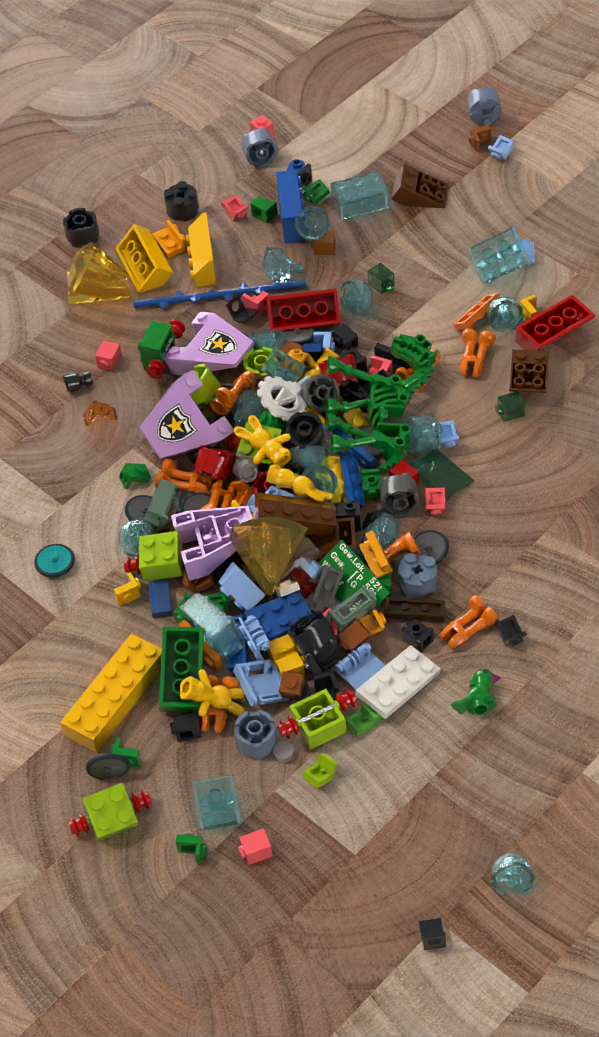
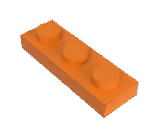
[453,293,501,330]
[179,620,223,673]

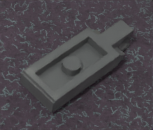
[310,564,344,615]

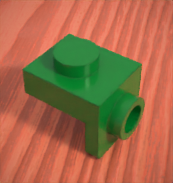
[302,179,331,205]
[259,410,287,433]
[119,463,151,489]
[203,592,231,616]
[111,737,141,768]
[176,833,207,865]

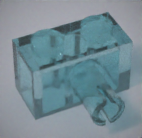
[261,247,303,283]
[261,347,306,393]
[234,389,265,428]
[361,512,401,550]

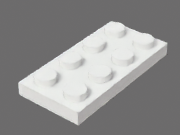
[355,645,441,719]

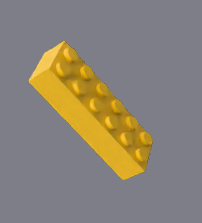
[60,633,162,753]

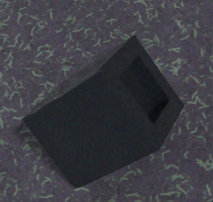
[313,671,339,701]

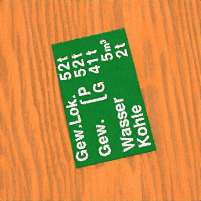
[319,540,390,616]

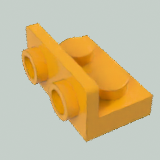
[152,220,187,259]
[359,531,393,579]

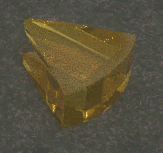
[66,242,131,304]
[229,517,308,596]

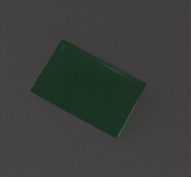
[409,448,474,501]

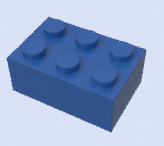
[244,590,313,654]

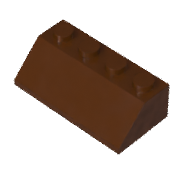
[254,492,336,537]

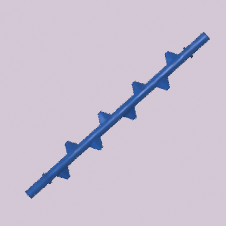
[133,280,307,309]

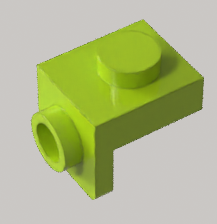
[302,753,337,789]

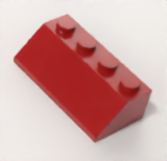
[266,288,341,332]
[515,295,595,350]

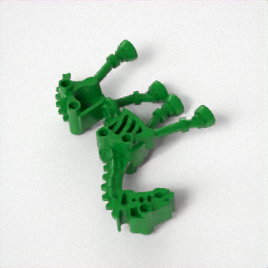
[325,334,438,471]

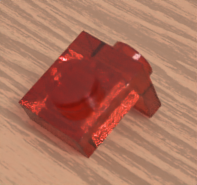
[290,567,317,599]

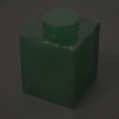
[367,263,395,294]
[495,392,525,422]

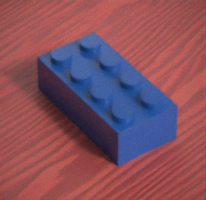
[276,170,307,243]

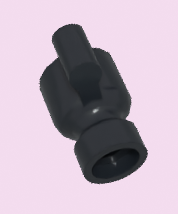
[62,371,93,393]

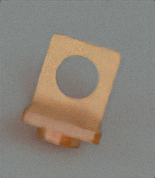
[83,400,117,426]

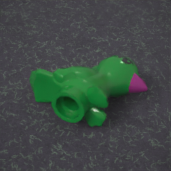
[451,668,501,715]

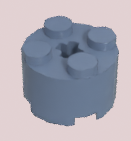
[467,86,502,125]
[242,128,278,168]
[398,553,437,599]
[234,710,277,760]

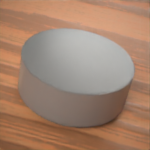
[273,741,294,763]

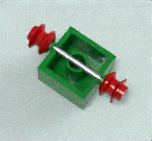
[138,320,186,379]

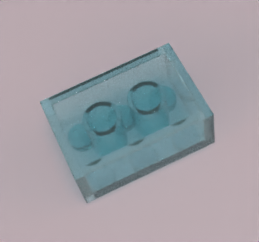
[330,171,389,220]
[467,226,531,285]
[180,592,245,661]

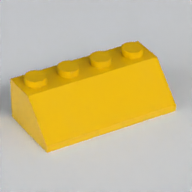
[186,212,216,288]
[115,224,173,293]

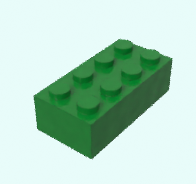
[159,626,204,713]

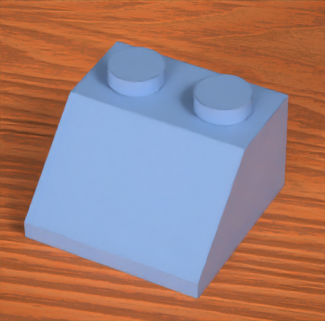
[219,562,265,610]

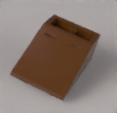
[391,164,449,208]
[509,349,549,393]
[297,517,356,563]

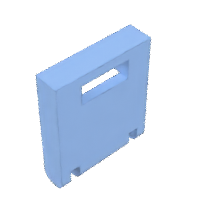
[233,659,289,706]

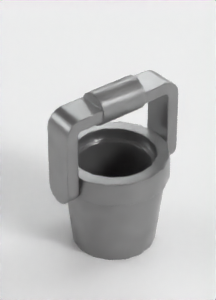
[233,451,258,484]

